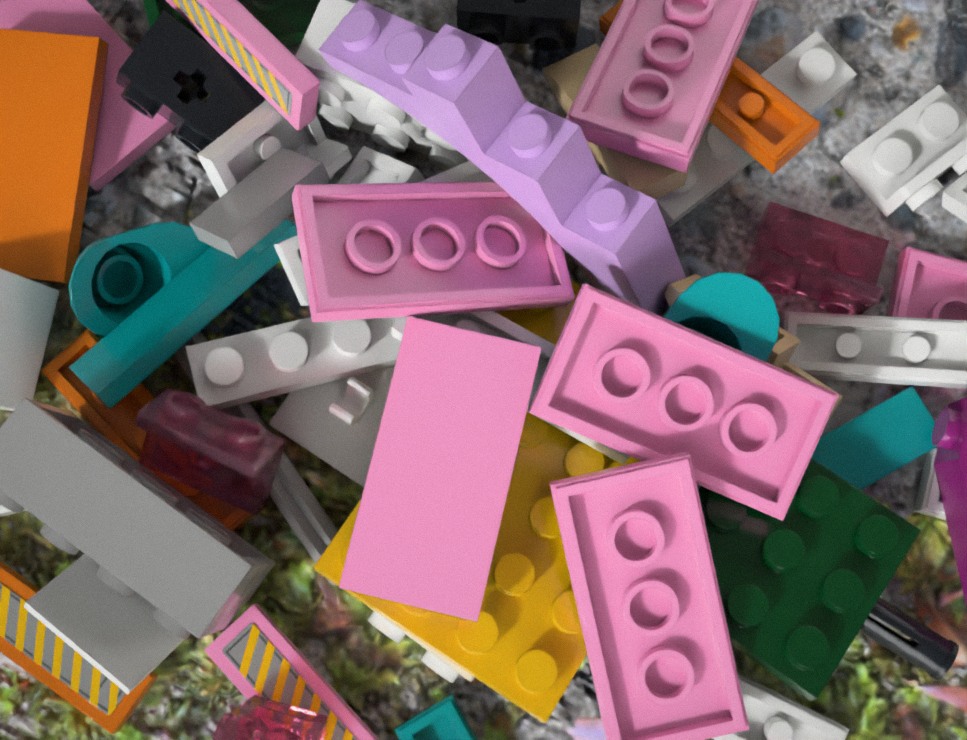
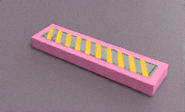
[166,0,320,131]
[204,603,379,740]

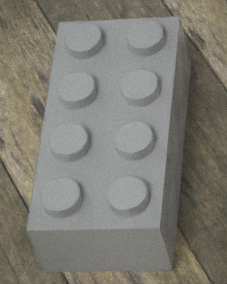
[0,397,276,639]

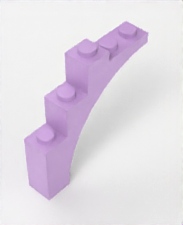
[318,0,686,316]

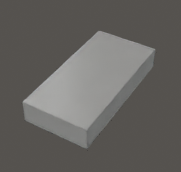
[189,147,330,259]

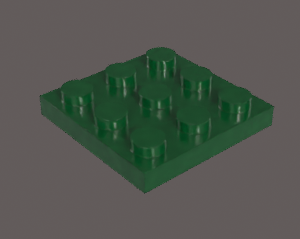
[698,458,921,701]

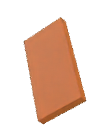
[0,29,109,285]

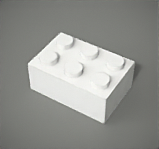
[295,0,507,170]

